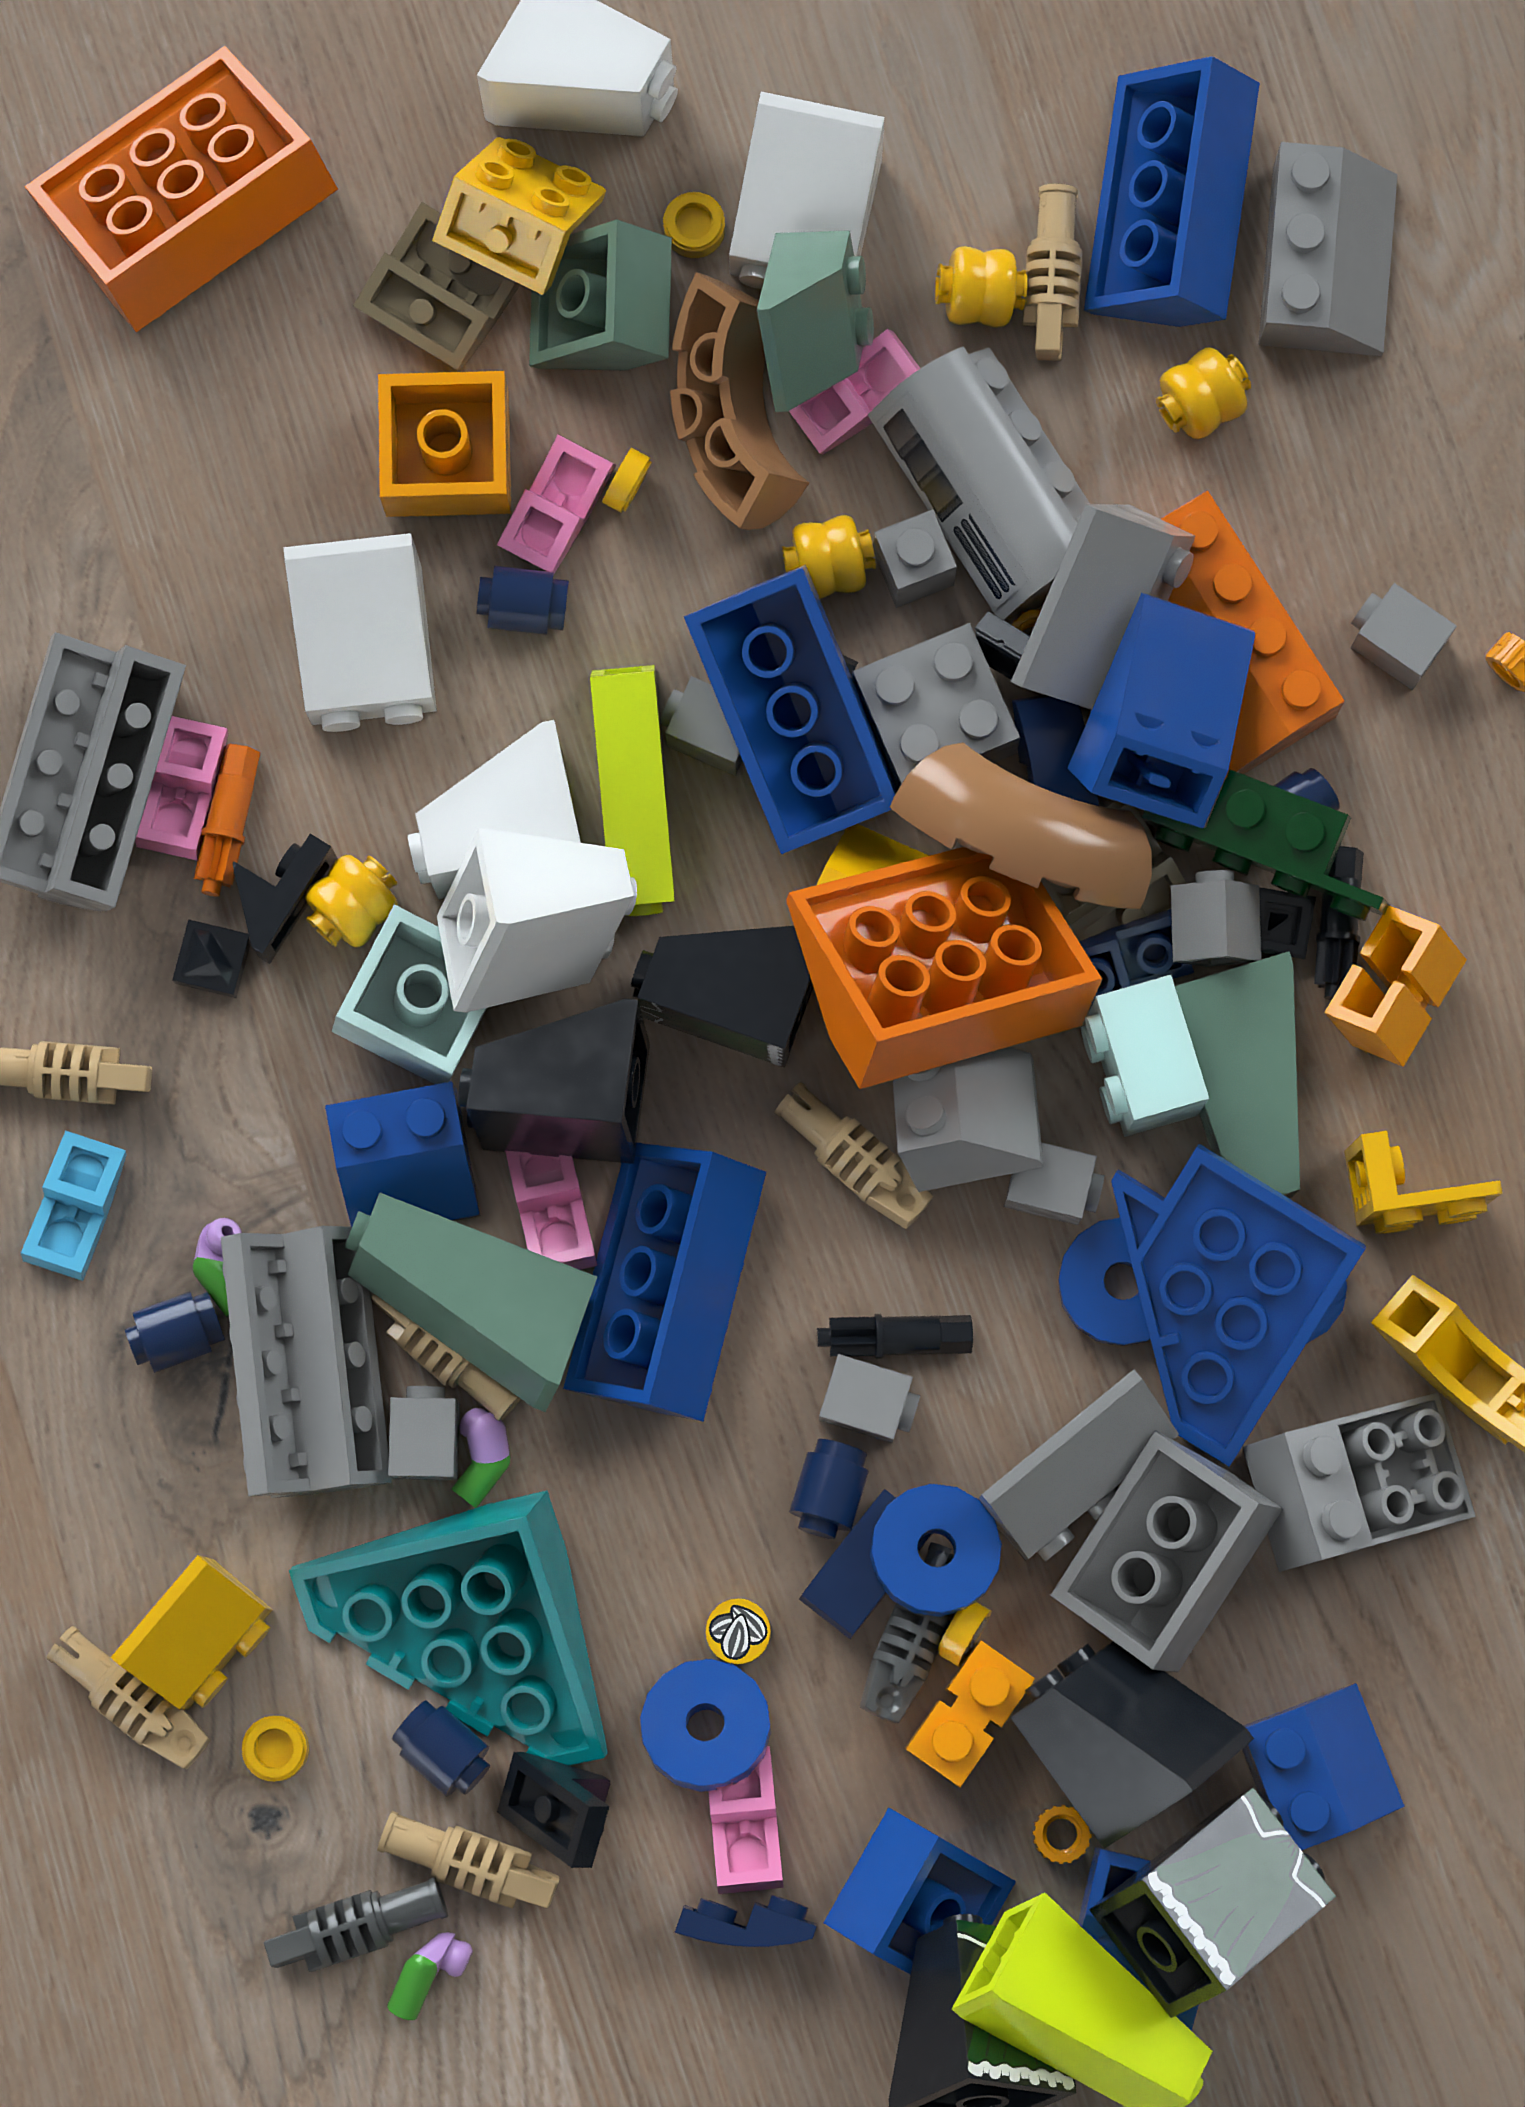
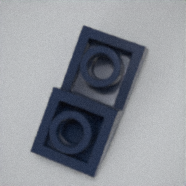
[1012,695,1099,806]
[1079,909,1194,1011]
[799,1489,932,1639]
[675,1895,817,1947]

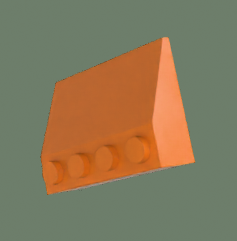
[24,46,338,332]
[1043,490,1345,788]
[786,847,1102,1089]

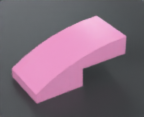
[789,329,921,454]
[497,435,616,573]
[135,716,228,861]
[505,1151,597,1270]
[708,1746,784,1894]

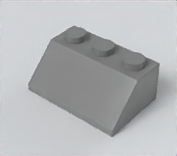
[1258,142,1398,356]
[1011,504,1195,710]
[978,1369,1179,1562]
[1050,1431,1283,1672]

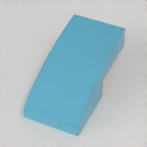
[21,1130,126,1281]

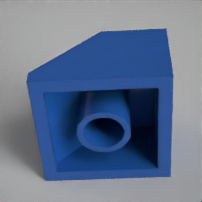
[325,1081,481,1227]
[1242,1683,1405,1850]
[824,1808,1016,1975]

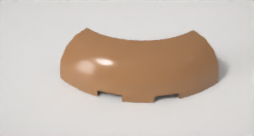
[670,272,810,530]
[890,742,1152,909]

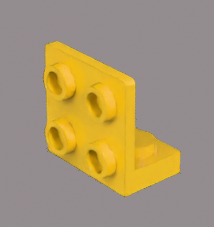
[432,137,606,295]
[1344,1131,1503,1234]

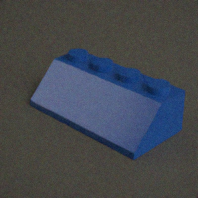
[1084,56,1260,327]
[684,565,898,854]
[563,1143,766,1422]

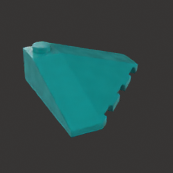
[289,1490,608,1765]

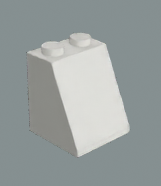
[477,0,678,136]
[729,92,885,289]
[283,533,437,732]
[408,720,581,899]
[437,828,637,1013]

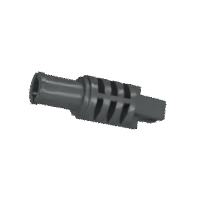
[860,1542,954,1723]
[264,1877,448,1972]

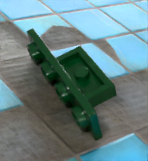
[1142,769,1390,921]

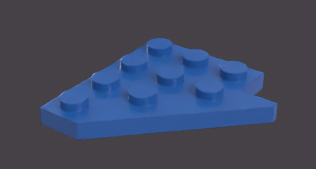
[1111,1144,1366,1467]

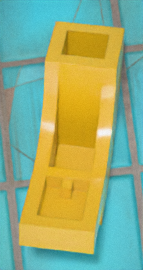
[1371,1275,1525,1453]

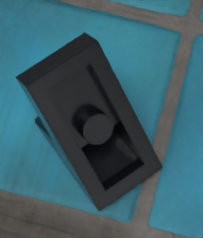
[232,834,338,964]
[497,1752,610,1868]

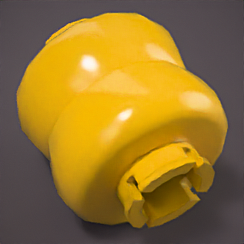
[935,246,1027,328]
[1156,347,1251,439]
[782,515,876,599]
[305,855,398,947]

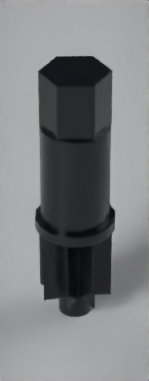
[1314,846,1364,1000]
[817,1314,973,1359]

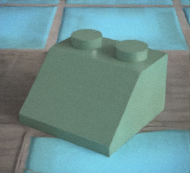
[529,219,672,371]
[757,231,874,412]

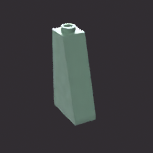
[1175,951,1300,1198]
[345,1193,597,1412]

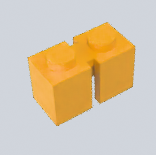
[1324,906,1467,1067]
[904,1640,1035,1788]

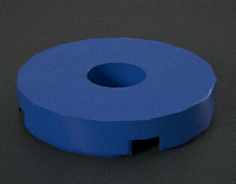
[1058,1217,1150,1346]
[870,1484,1002,1617]
[640,1659,771,1792]

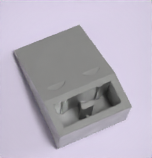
[1242,1393,1476,1572]

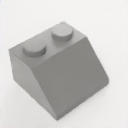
[893,1047,1044,1192]

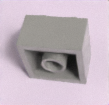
[852,623,1020,790]

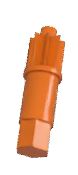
[194,744,261,897]

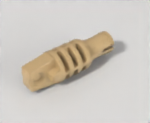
[1023,184,1083,361]
[0,1041,153,1105]
[774,1082,933,1229]
[371,1294,522,1421]
[47,1626,211,1770]
[377,1811,559,1909]

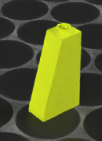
[590,665,675,916]
[952,1892,1213,2107]

